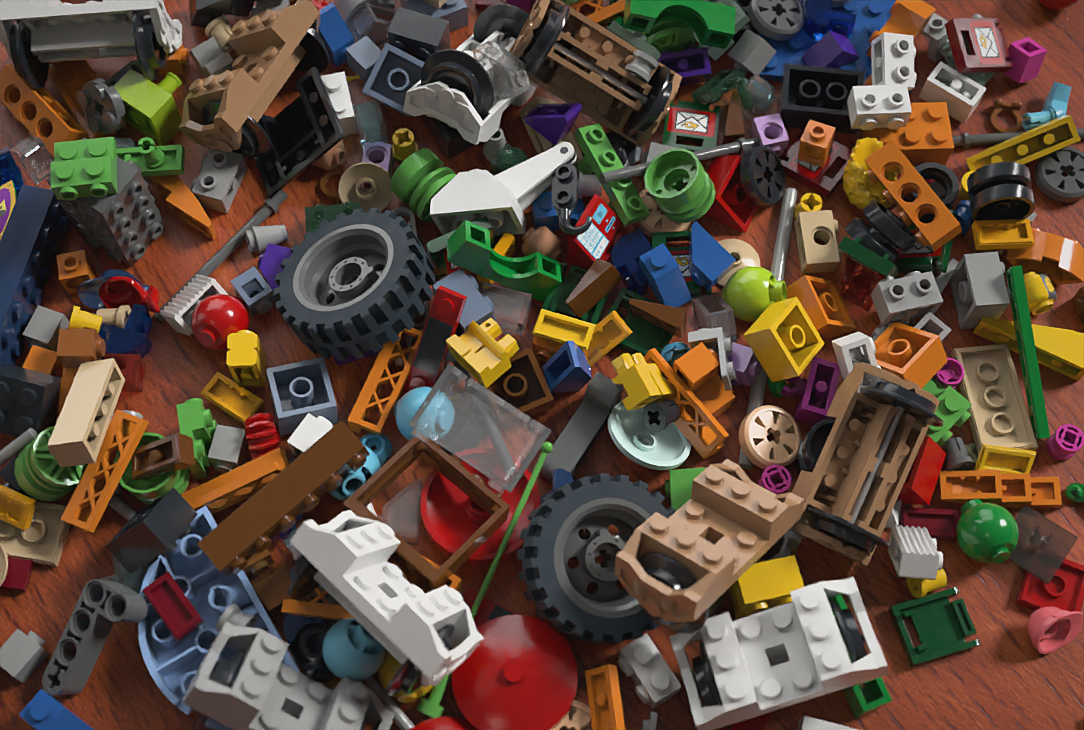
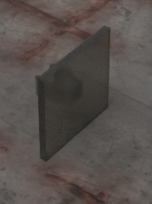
[1008,505,1078,584]

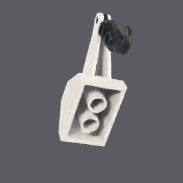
[430,142,592,236]

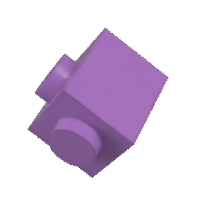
[717,342,762,387]

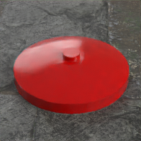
[420,449,540,564]
[452,615,578,730]

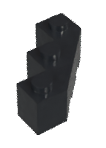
[189,0,283,29]

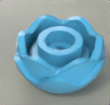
[660,342,690,369]
[359,432,393,466]

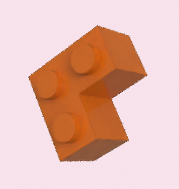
[672,342,735,419]

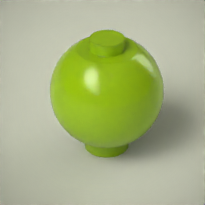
[722,266,787,322]

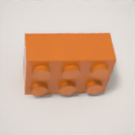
[861,102,954,166]

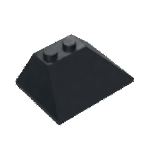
[254,67,346,197]

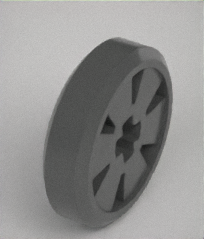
[748,0,805,40]
[1034,146,1084,203]

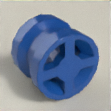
[953,200,974,235]

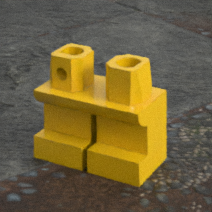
[445,318,519,389]
[611,353,673,411]

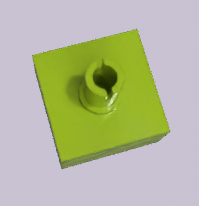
[113,69,182,146]

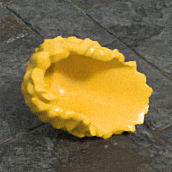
[843,137,898,211]

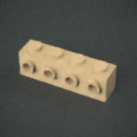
[48,358,125,467]

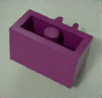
[781,357,840,426]

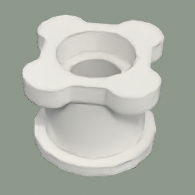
[578,172,602,199]

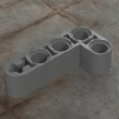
[538,372,624,483]
[42,579,148,695]

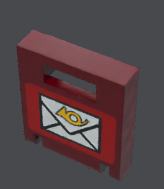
[944,18,1013,73]
[780,126,852,199]

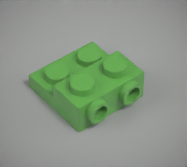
[51,137,117,201]
[922,377,972,447]
[176,398,217,480]

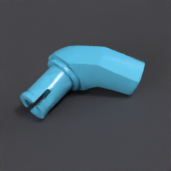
[1022,82,1071,130]

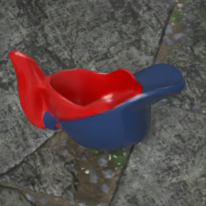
[77,269,160,313]

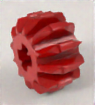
[244,412,282,460]

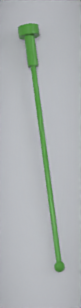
[416,442,553,718]

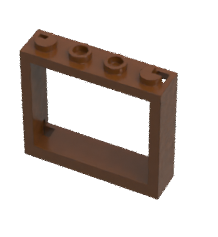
[343,431,510,592]

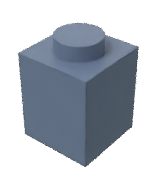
[346,36,382,84]

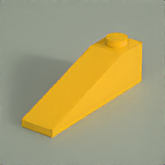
[965,115,1081,171]
[973,317,1084,381]

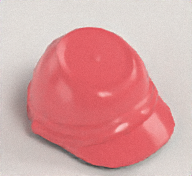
[1028,607,1084,654]

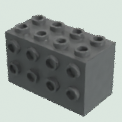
[47,138,165,267]

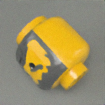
[1023,272,1057,315]

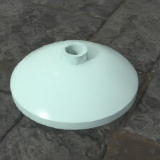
[608,401,691,470]

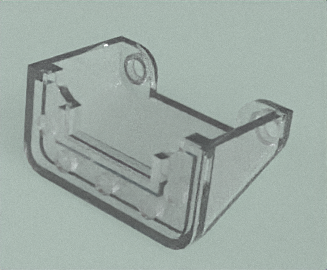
[408,363,551,494]

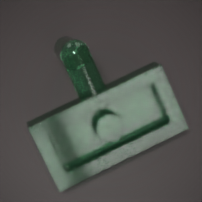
[691,68,754,109]

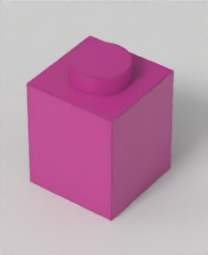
[1004,37,1047,83]

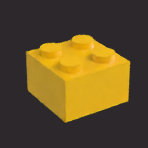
[743,297,824,382]
[728,555,804,618]

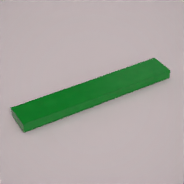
[1005,265,1050,440]

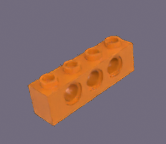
[0,63,89,158]
[864,140,962,252]

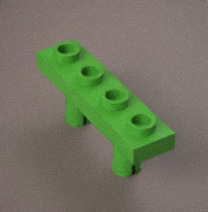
[573,123,650,226]
[117,137,185,177]

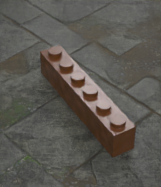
[197,420,370,577]

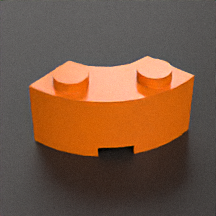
[866,0,936,57]
[1006,227,1084,285]

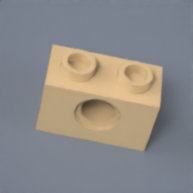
[794,210,843,274]

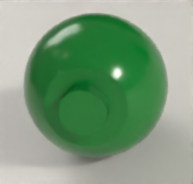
[956,499,1019,564]

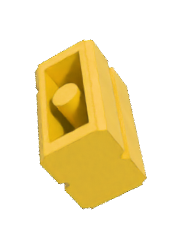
[227,330,266,388]

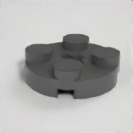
[77,78,125,134]

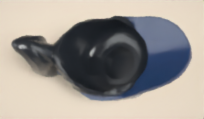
[283,614,334,683]

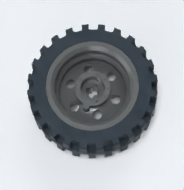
[273,208,435,360]
[517,474,676,643]

